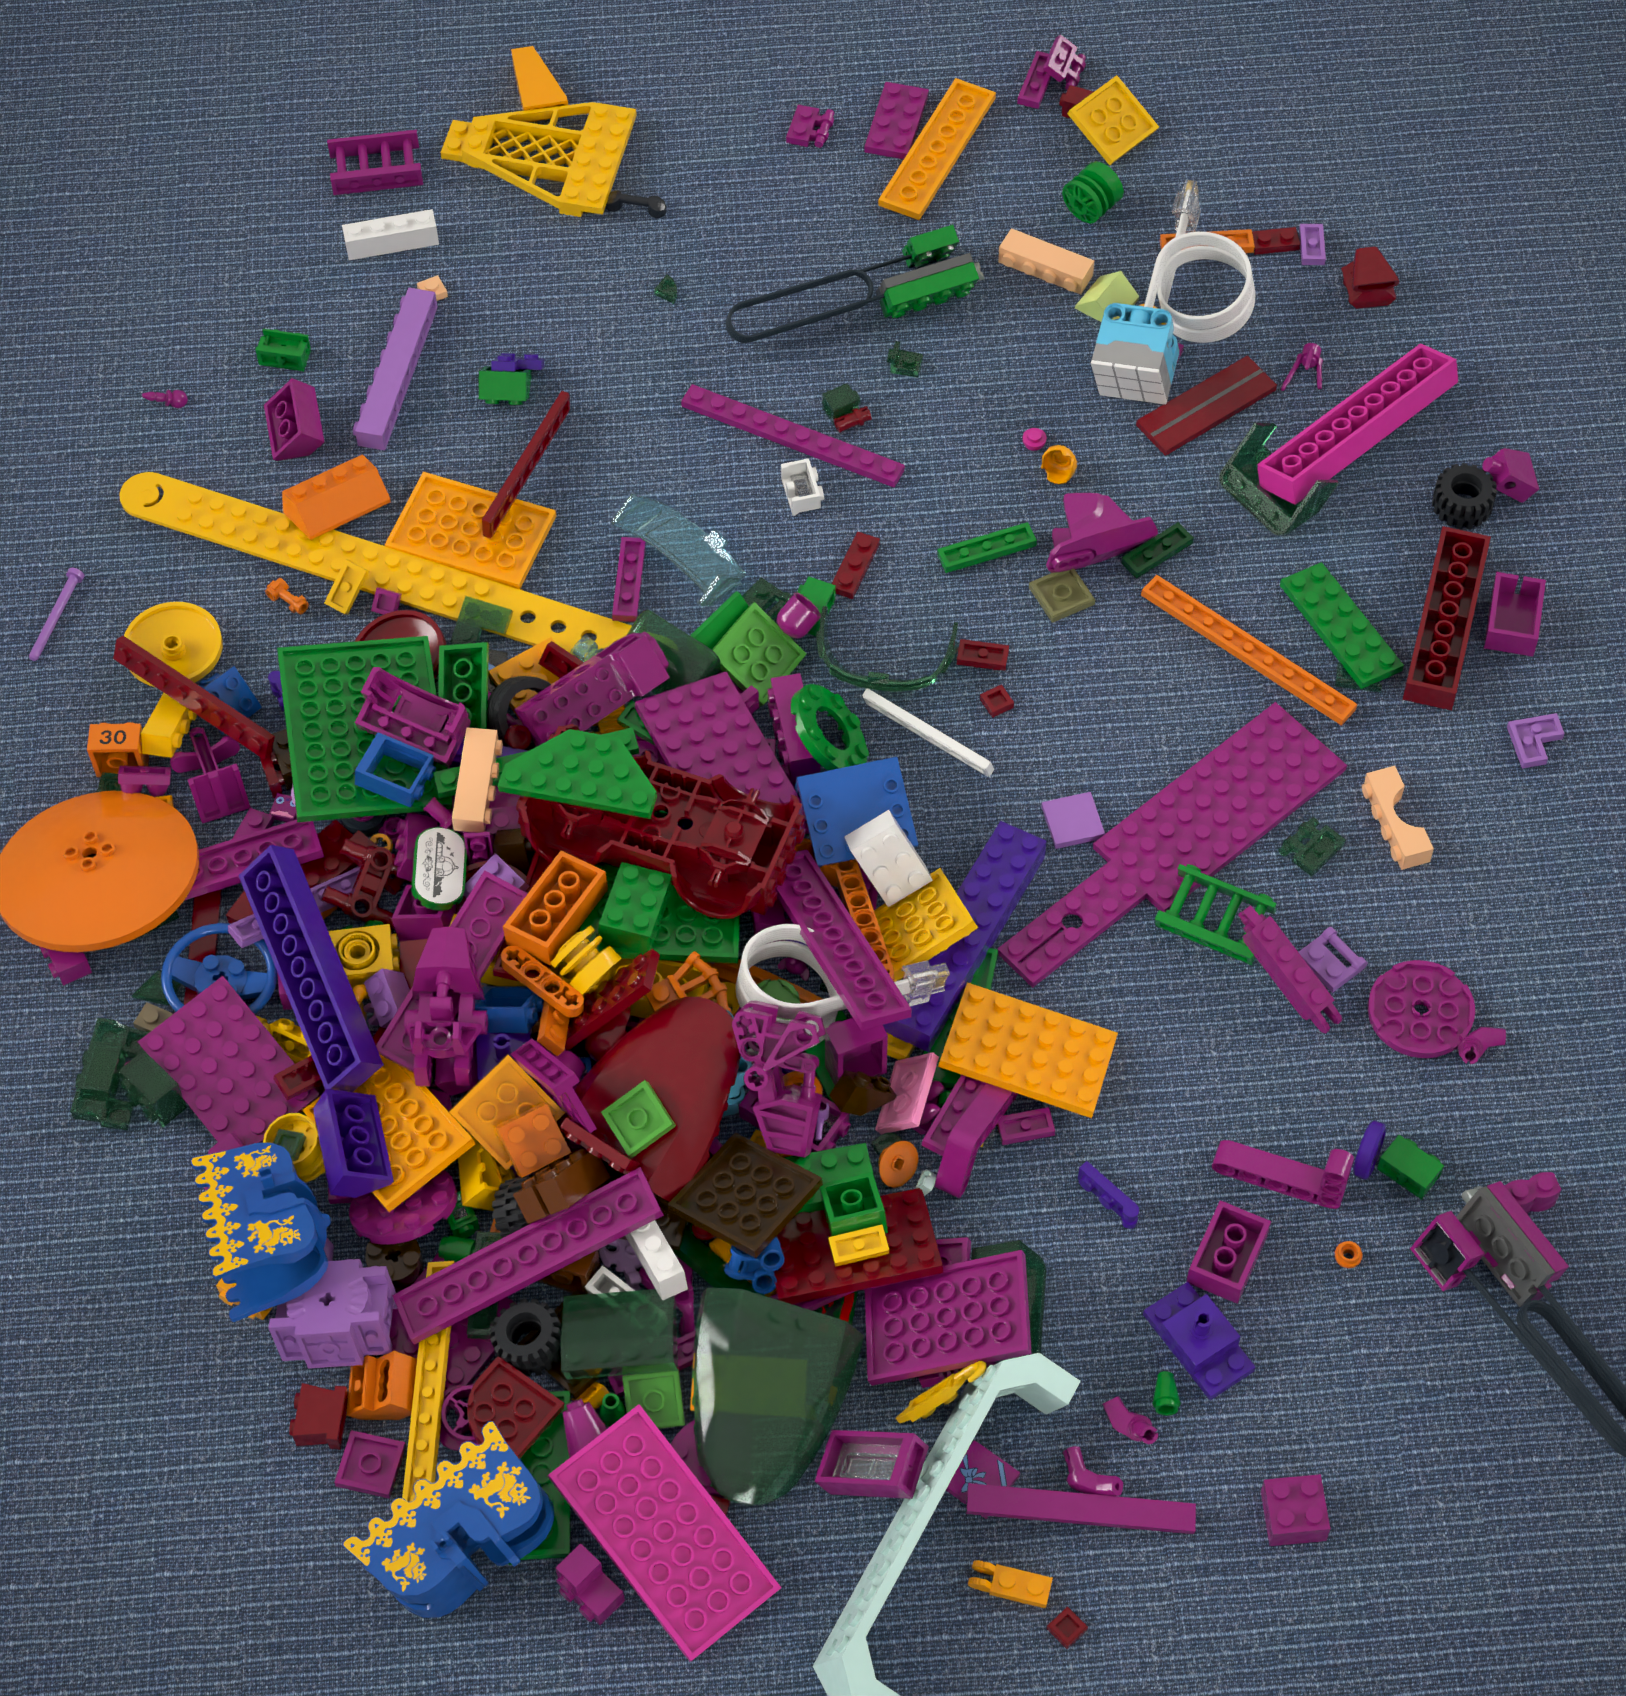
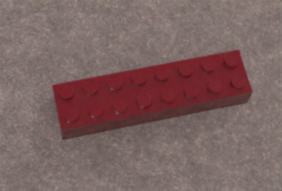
[1402,526,1491,711]

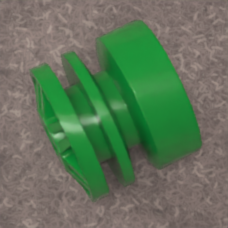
[1062,161,1124,224]

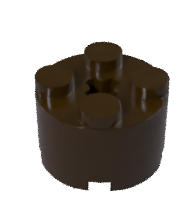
[365,1239,424,1293]

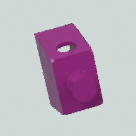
[1482,448,1539,503]

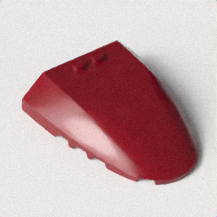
[556,997,741,1202]

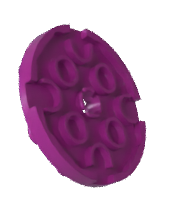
[1368,960,1475,1058]
[349,1170,458,1244]

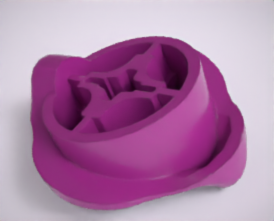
[439,1383,479,1451]

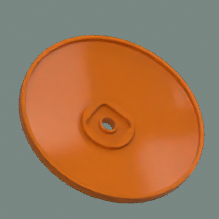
[0,791,199,952]

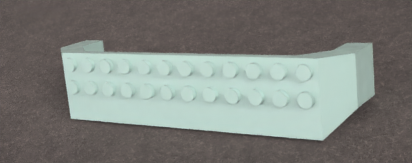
[813,1353,1080,1696]

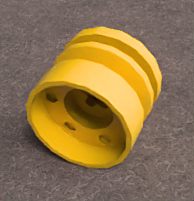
[550,925,622,995]
[263,1113,325,1183]

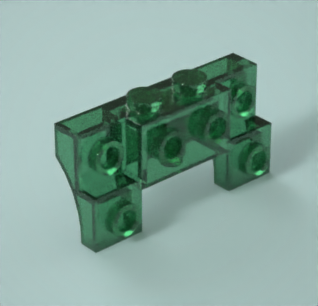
[70,1018,149,1130]

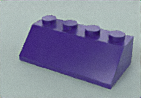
[313,1089,394,1198]

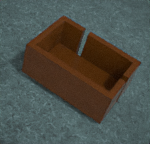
[513,1148,611,1224]

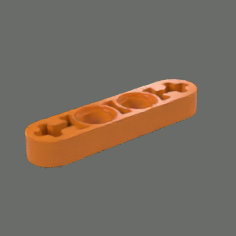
[501,945,584,1018]

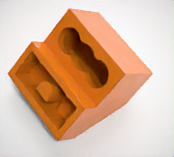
[347,1351,417,1420]

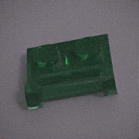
[742,577,792,620]

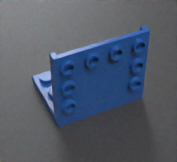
[794,757,918,868]

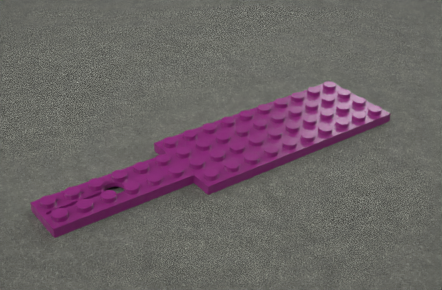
[998,702,1347,988]

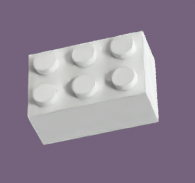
[845,810,933,907]

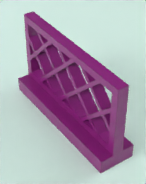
[510,1039,597,1133]

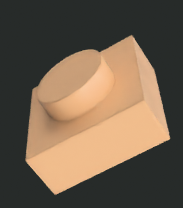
[417,275,448,301]

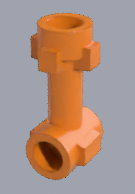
[265,578,309,615]

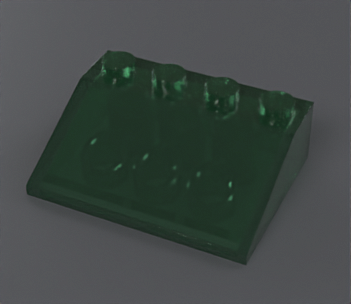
[561,1289,678,1379]

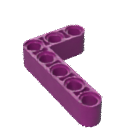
[934,1083,1018,1198]
[1212,1140,1354,1209]

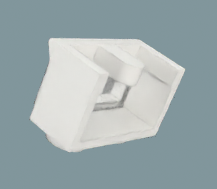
[781,458,824,516]

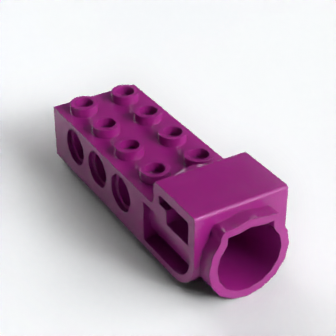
[514,632,670,747]

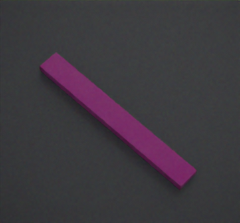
[966,1483,1196,1534]

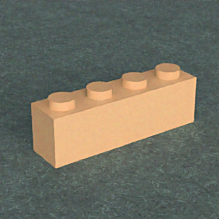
[998,228,1094,295]
[452,727,503,833]

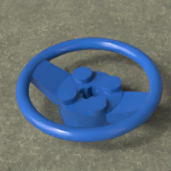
[161,923,278,1014]

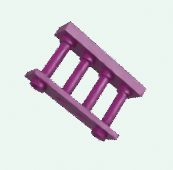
[327,129,423,195]

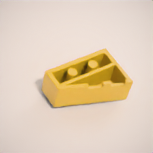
[458,1131,515,1211]

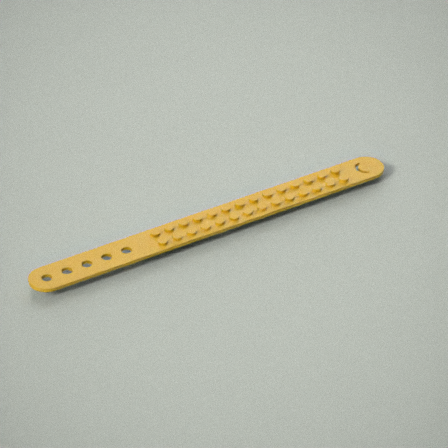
[120,472,678,676]

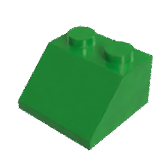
[479,366,532,405]

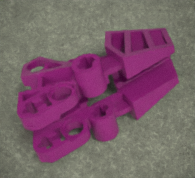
[404,927,488,1087]
[732,1000,826,1157]

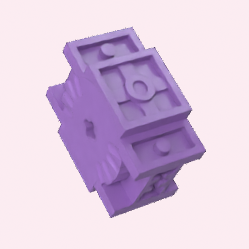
[268,1259,397,1369]

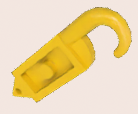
[895,1361,987,1424]

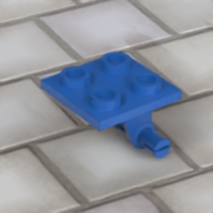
[199,666,262,735]

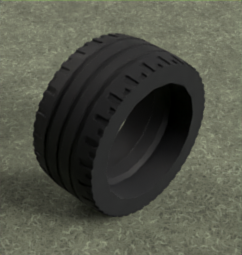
[488,676,551,751]

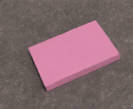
[875,1052,939,1135]

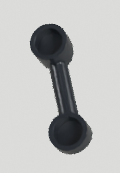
[605,190,667,218]

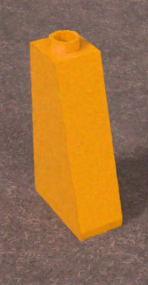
[511,46,568,122]

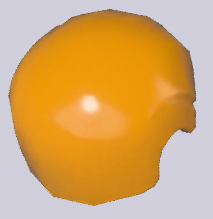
[1041,445,1077,485]

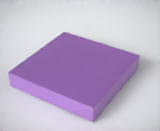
[1041,792,1105,849]

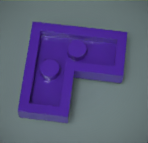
[491,353,544,372]

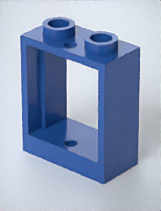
[355,732,436,808]
[475,986,544,1033]

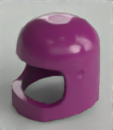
[777,592,821,639]

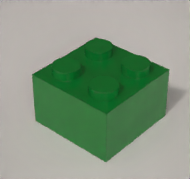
[820,1172,888,1237]

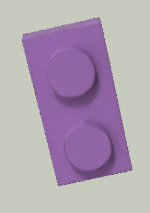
[1299,224,1326,265]

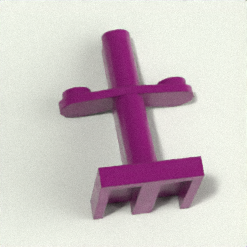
[170,727,251,824]

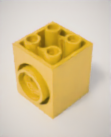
[328,924,400,999]

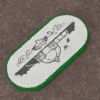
[411,827,467,911]

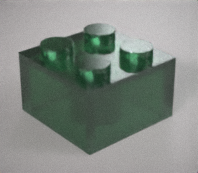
[119,1050,187,1128]

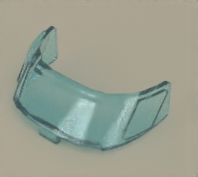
[611,494,746,607]

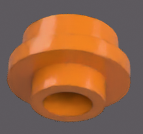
[1334,1241,1363,1268]

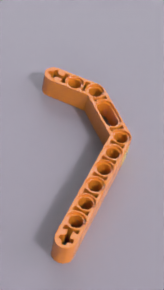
[794,838,895,982]

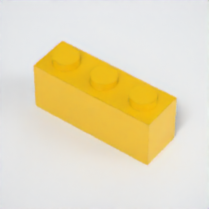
[141,693,197,758]

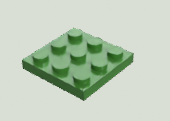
[707,602,806,707]

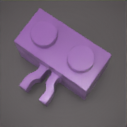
[363,968,410,1028]

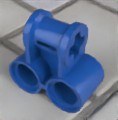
[724,1237,785,1294]

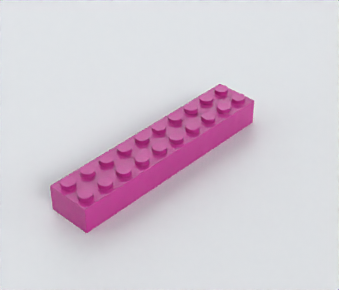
[1257,343,1458,505]

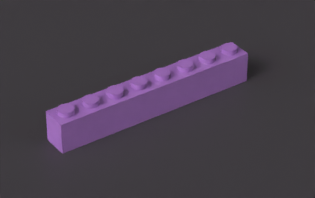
[353,287,438,450]

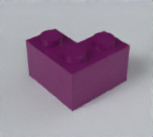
[556,1543,625,1625]

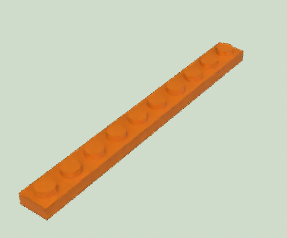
[1141,575,1357,726]

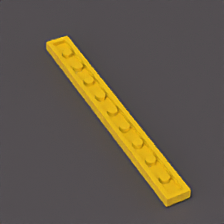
[402,1261,455,1502]

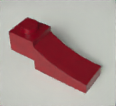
[273,1055,323,1101]

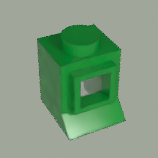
[445,1191,480,1238]

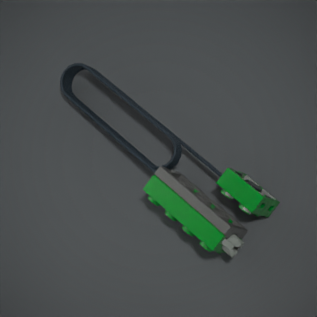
[726,225,985,343]

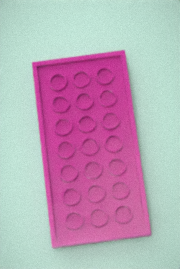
[548,1404,781,1662]

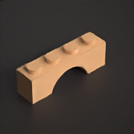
[1362,766,1434,870]

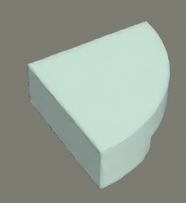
[915,1169,936,1196]

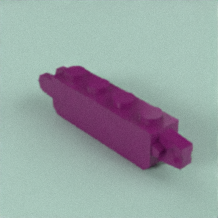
[1238,905,1342,1034]

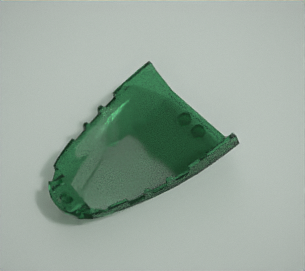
[692,1287,864,1506]

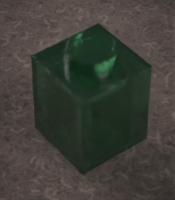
[822,383,860,425]

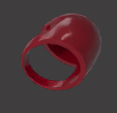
[584,1006,631,1063]

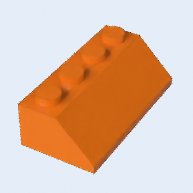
[282,454,391,540]

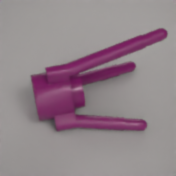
[1280,343,1323,391]

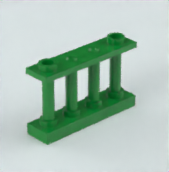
[1155,864,1276,965]

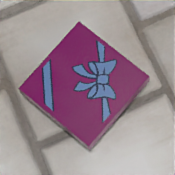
[946,1440,1020,1519]

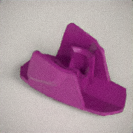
[1046,493,1158,573]

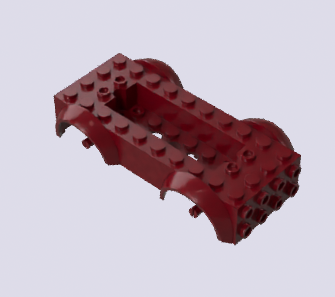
[516,724,805,919]

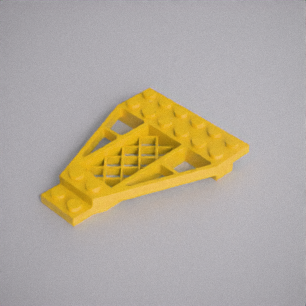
[441,102,637,217]

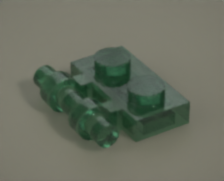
[1279,817,1346,877]

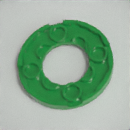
[791,684,869,771]

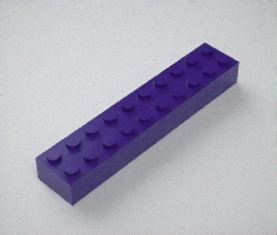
[883,821,1047,1052]
[238,845,384,1092]

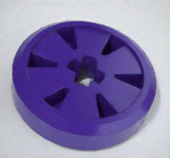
[1353,1120,1387,1180]

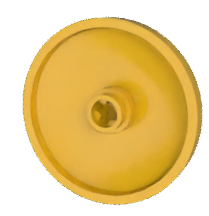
[124,602,223,687]

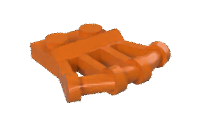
[645,951,732,1014]

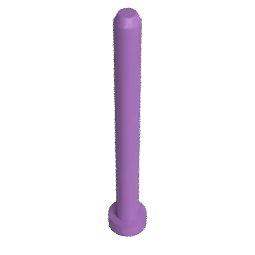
[29,568,85,661]

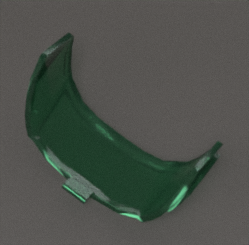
[816,606,959,692]

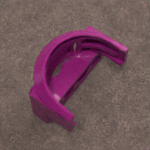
[355,667,471,768]

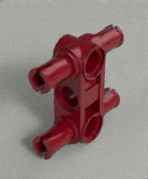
[321,838,412,930]

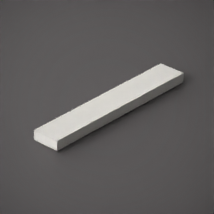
[862,688,994,777]

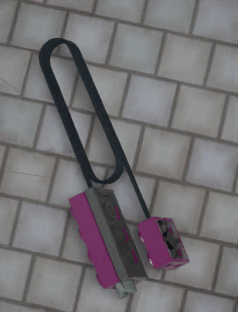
[1410,1181,1626,1457]

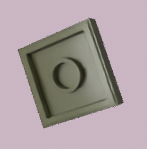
[1029,569,1095,623]

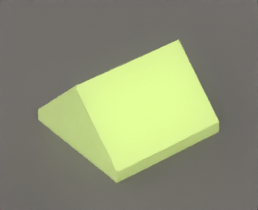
[1075,271,1139,322]

